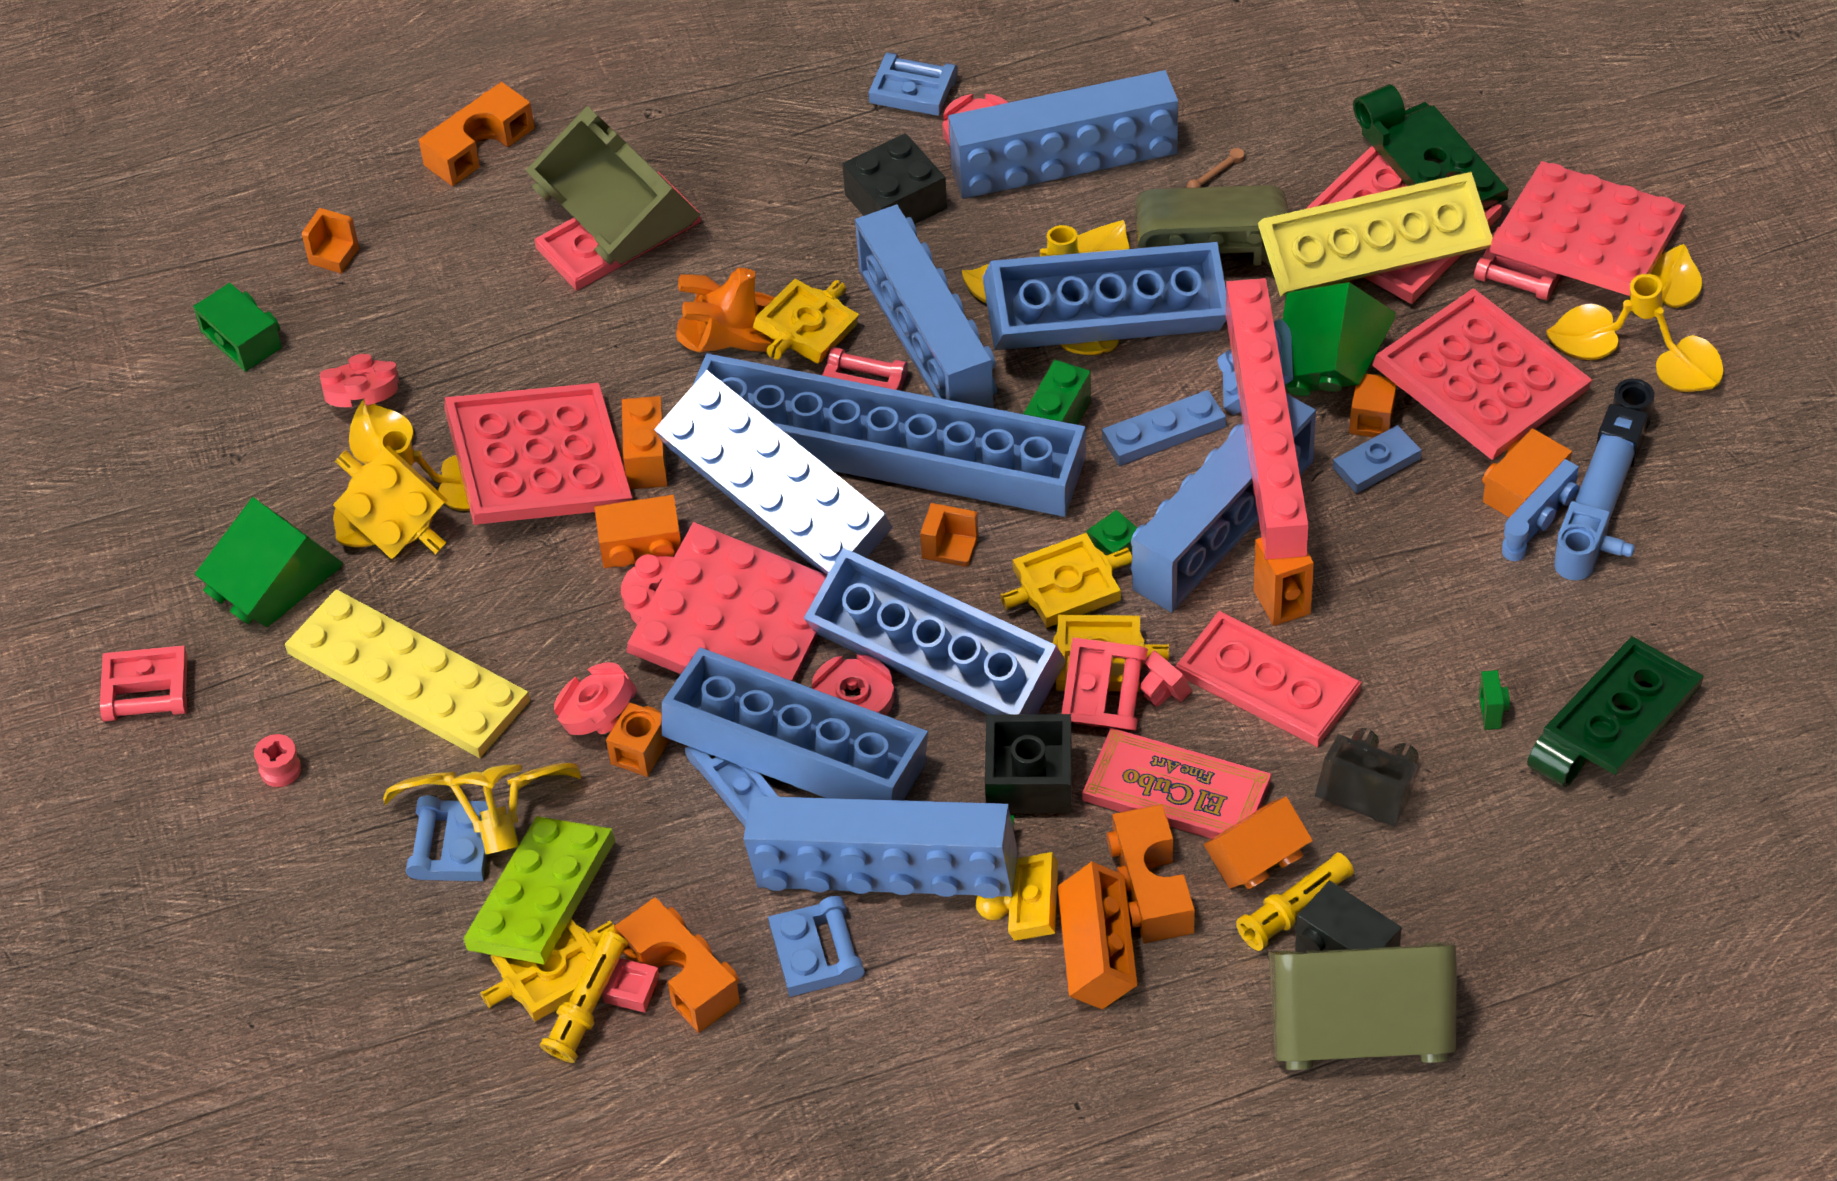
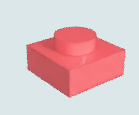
[602,958,660,1013]

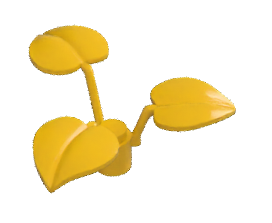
[962,220,1129,355]
[1546,244,1723,392]
[333,399,470,547]
[383,763,581,854]

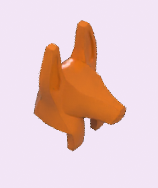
[676,267,775,353]

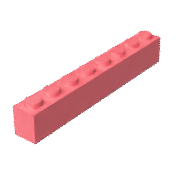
[1225,278,1308,560]

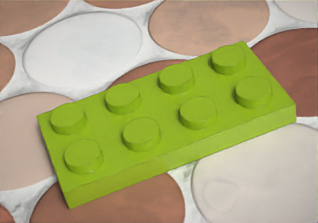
[463,816,616,964]

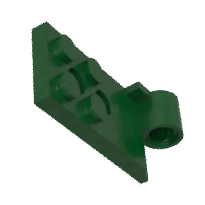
[1353,84,1509,210]
[1527,636,1704,787]

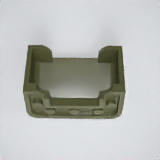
[525,105,701,265]
[1135,185,1289,278]
[1269,942,1457,1070]

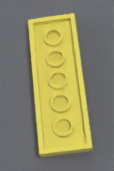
[1258,172,1493,296]
[285,589,530,758]

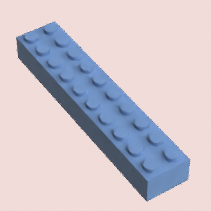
[692,353,1086,517]

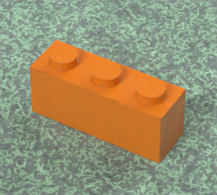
[1057,861,1138,1010]

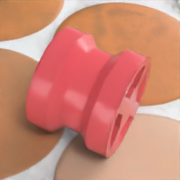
[254,734,301,787]

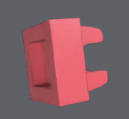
[1139,650,1192,707]

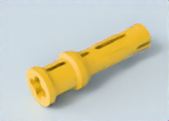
[1236,852,1354,951]
[539,930,628,1063]

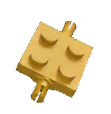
[753,278,860,364]
[333,445,447,559]
[1000,533,1132,628]
[1053,615,1169,692]
[480,918,615,1022]

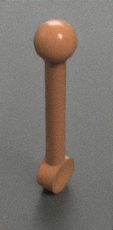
[1186,148,1245,188]

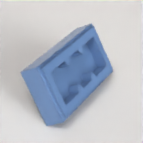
[1333,425,1422,494]

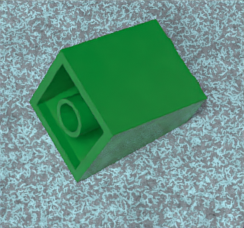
[1282,282,1396,396]
[194,496,344,628]

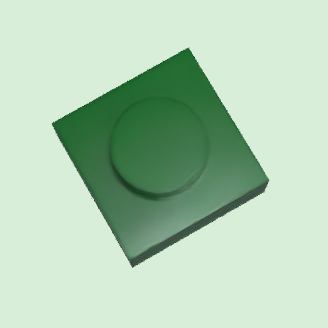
[1086,509,1138,555]
[1478,670,1510,730]

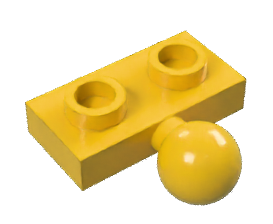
[976,852,1058,941]

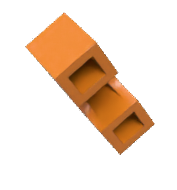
[418,81,535,187]
[1106,804,1195,944]
[614,897,740,1033]

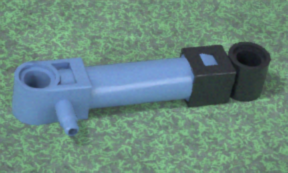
[1554,378,1655,581]

